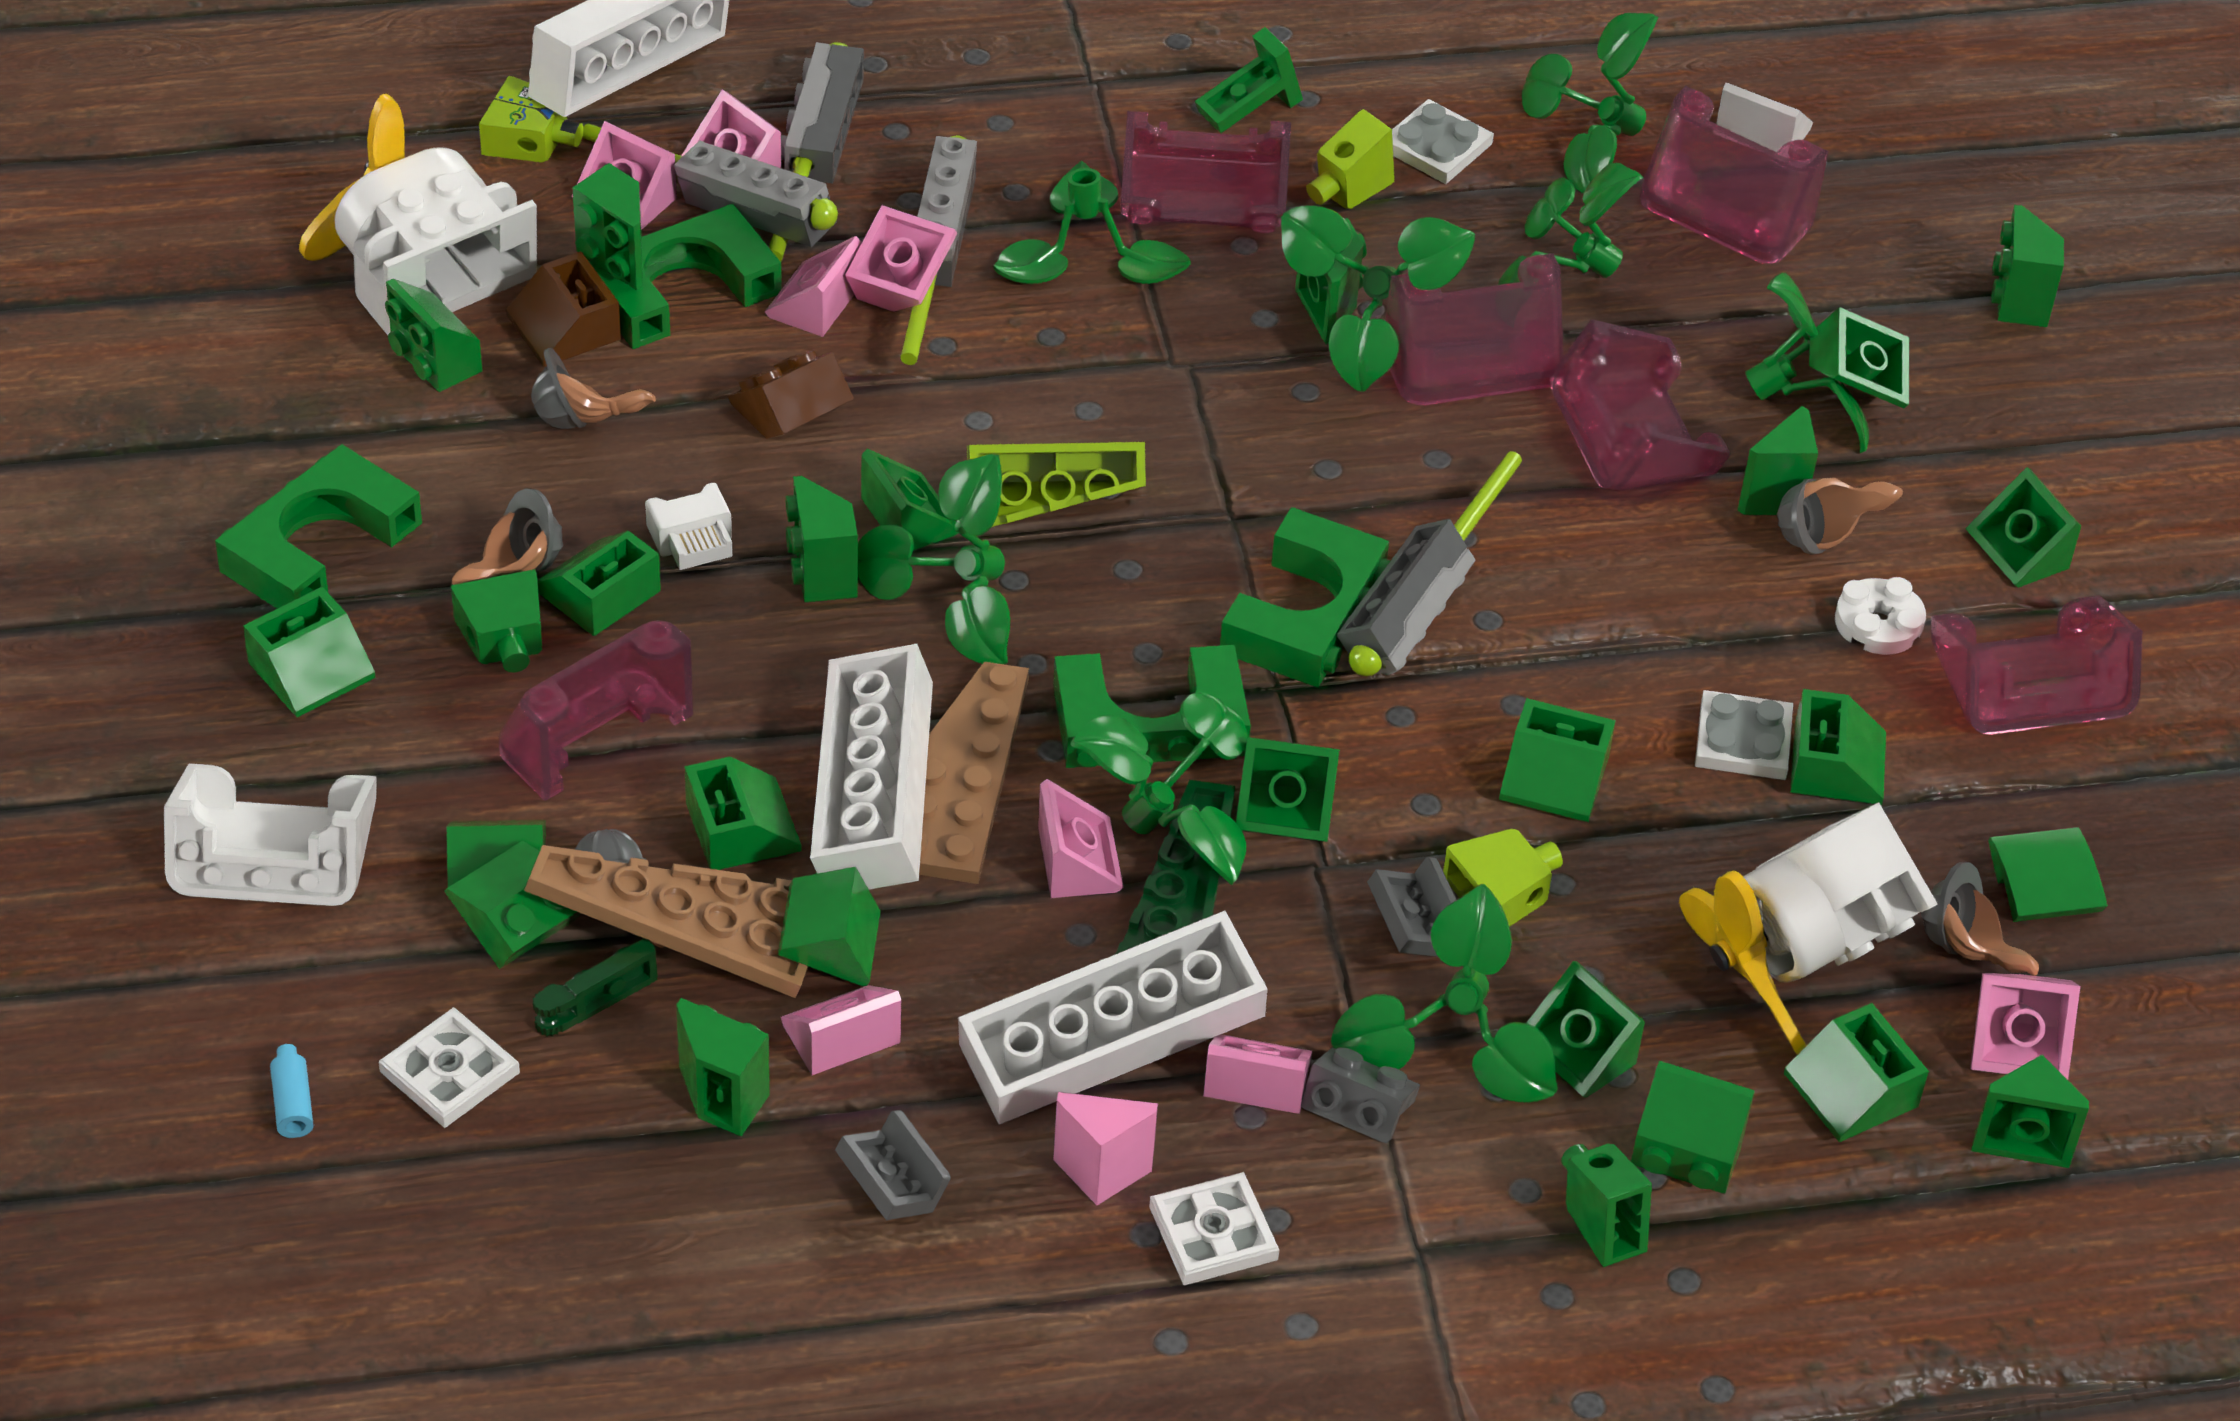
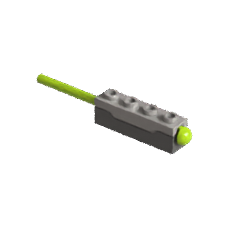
[769,42,864,262]
[583,123,838,247]
[901,135,977,365]
[1337,451,1522,677]

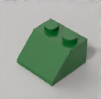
[1295,218,1367,345]
[1809,307,1909,409]
[444,840,581,969]
[1631,1061,1755,1194]

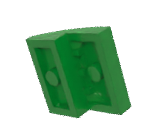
[1988,827,2108,922]

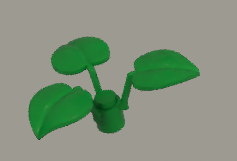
[1522,13,1659,194]
[993,160,1191,284]
[1495,163,1643,326]
[1281,205,1475,392]
[1745,273,1869,454]
[858,454,1010,665]
[1071,693,1248,885]
[1331,884,1558,1102]

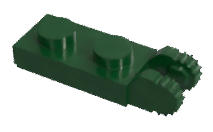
[532,938,658,1037]

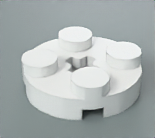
[1835,577,1926,655]

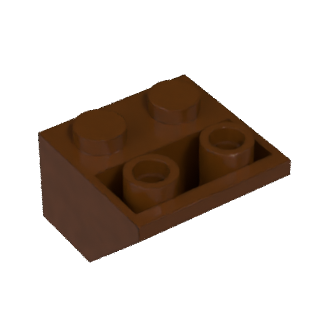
[506,251,621,367]
[727,350,854,439]

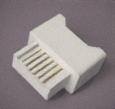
[645,483,732,570]

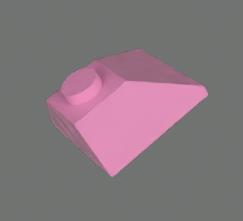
[845,205,957,312]
[1970,973,2080,1080]

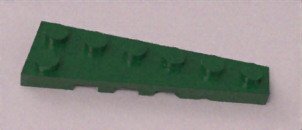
[1115,779,1235,954]

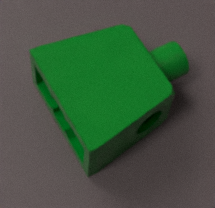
[451,569,542,673]
[1561,1144,1652,1267]

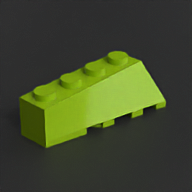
[967,442,1146,527]

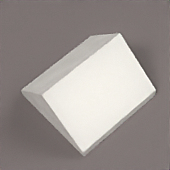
[1715,83,1813,161]

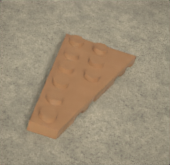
[919,662,1029,884]
[524,845,808,998]

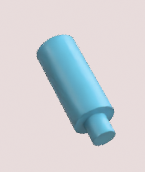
[270,1044,314,1138]

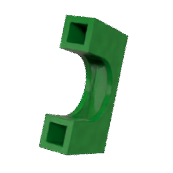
[588,204,782,349]
[215,444,422,609]
[1220,507,1391,688]
[1053,645,1251,768]

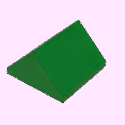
[1737,406,1818,515]
[861,448,958,550]
[1965,467,2081,588]
[1236,737,1340,842]
[447,820,546,900]
[778,867,881,987]
[1527,961,1645,1097]
[1971,1055,2089,1168]

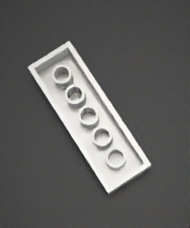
[528,0,729,117]
[810,644,933,889]
[958,911,1267,1124]

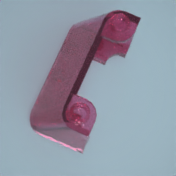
[1640,86,1829,264]
[1120,111,1291,233]
[1386,253,1564,405]
[1551,319,1731,492]
[1931,595,2143,734]
[498,621,693,801]

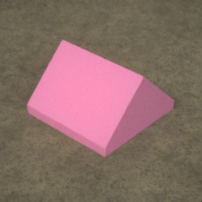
[681,90,781,168]
[572,121,676,230]
[765,236,861,337]
[1038,779,1124,898]
[781,985,901,1075]
[1203,1034,1312,1114]
[1053,1092,1158,1205]

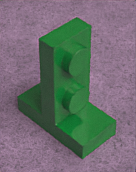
[1195,27,1303,133]

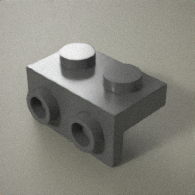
[1367,857,1456,957]
[1301,1047,1420,1143]
[835,1110,951,1220]

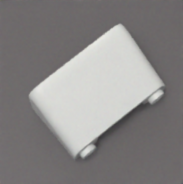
[164,764,376,906]

